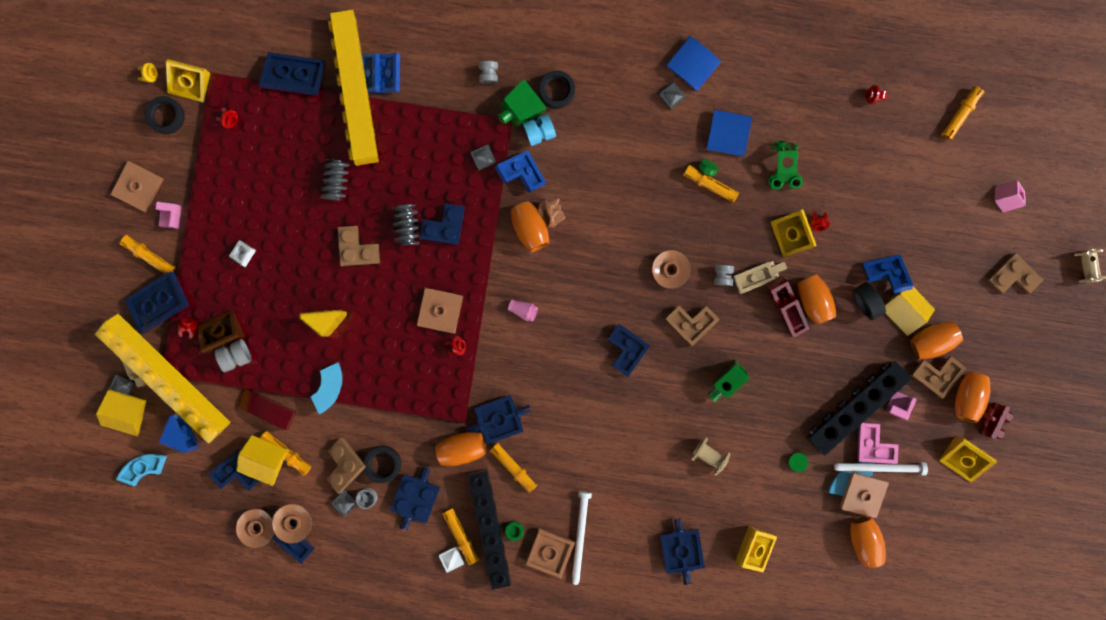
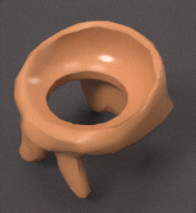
[538,198,565,228]

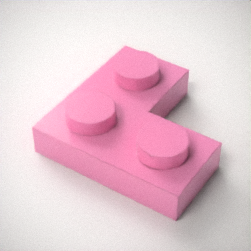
[857,423,899,464]

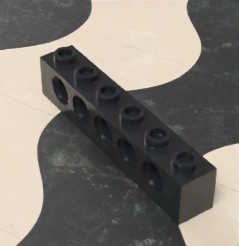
[806,361,912,456]
[468,468,512,590]

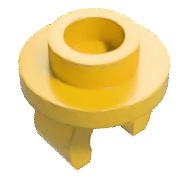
[138,63,158,82]

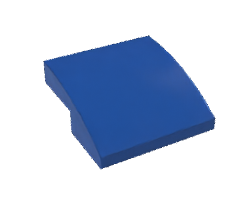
[666,36,721,91]
[362,53,400,94]
[706,109,752,157]

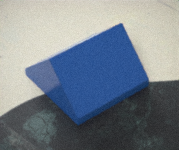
[159,414,199,453]

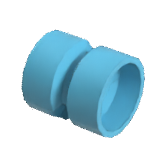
[523,113,556,146]

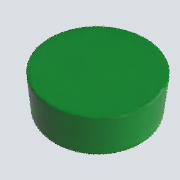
[699,159,719,176]
[788,452,808,472]
[505,521,524,541]

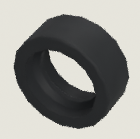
[539,70,575,109]
[145,96,185,135]
[852,282,886,321]
[364,445,401,483]

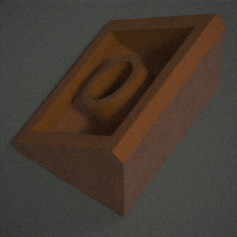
[197,310,245,353]

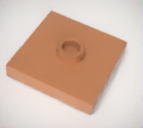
[111,161,164,213]
[417,288,463,334]
[839,472,889,518]
[525,528,575,579]

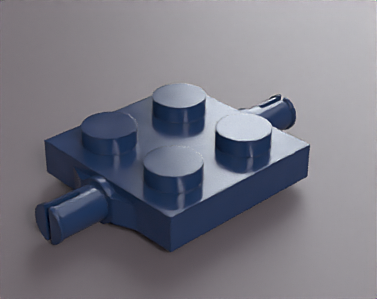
[467,395,531,445]
[390,466,440,531]
[660,518,705,585]

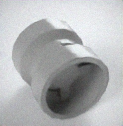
[479,61,498,84]
[714,265,734,286]
[356,487,378,509]

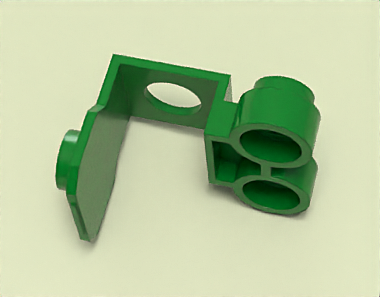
[767,140,803,190]

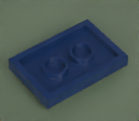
[259,52,326,96]
[125,271,190,334]

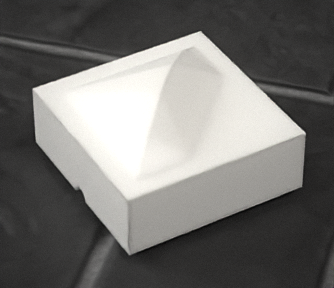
[229,240,256,267]
[439,546,465,572]

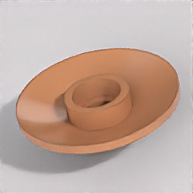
[652,250,691,289]
[272,504,312,543]
[236,509,274,548]

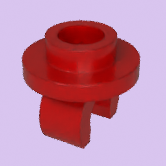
[865,85,887,104]
[216,108,238,129]
[810,212,830,232]
[177,318,197,339]
[445,336,466,356]

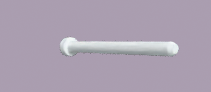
[834,462,928,476]
[572,491,592,585]

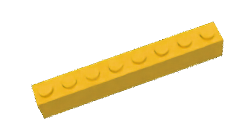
[328,10,379,166]
[95,314,231,444]

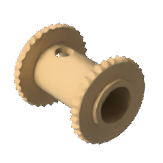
[1074,249,1106,283]
[691,437,730,476]

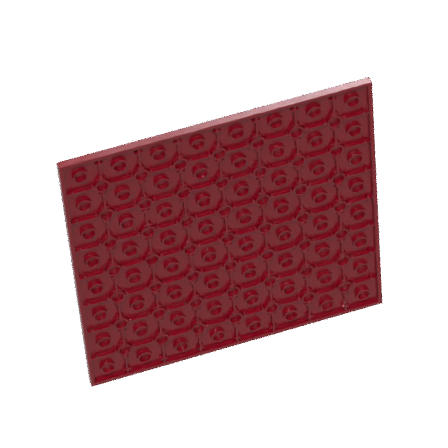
[164,73,513,423]

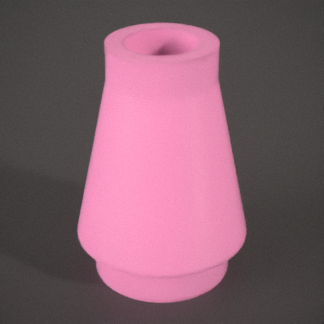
[508,300,538,322]

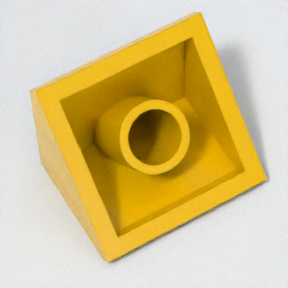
[166,59,211,103]
[771,209,816,258]
[885,287,935,336]
[300,311,347,336]
[96,389,146,436]
[237,435,288,486]
[940,436,997,483]
[735,525,777,572]

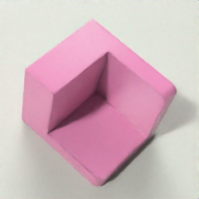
[995,180,1026,212]
[156,202,181,229]
[885,392,917,420]

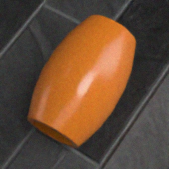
[511,201,549,252]
[797,275,836,325]
[910,322,963,360]
[955,372,991,423]
[435,432,486,466]
[850,516,886,568]

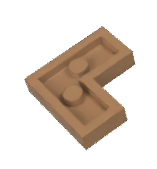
[338,226,380,266]
[987,253,1043,294]
[665,306,720,346]
[911,356,966,399]
[327,438,366,493]

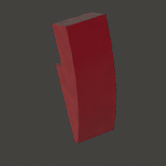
[765,275,810,338]
[237,389,296,430]

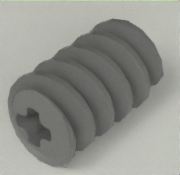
[320,159,349,201]
[393,205,419,246]

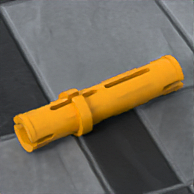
[941,86,984,140]
[683,165,739,203]
[120,235,175,275]
[260,431,312,476]
[490,443,537,494]
[442,508,480,565]

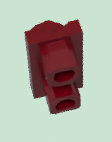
[979,402,1014,439]

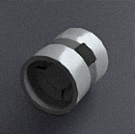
[215,339,251,372]

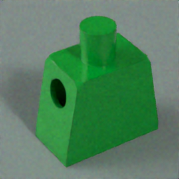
[497,79,547,127]
[708,360,750,402]

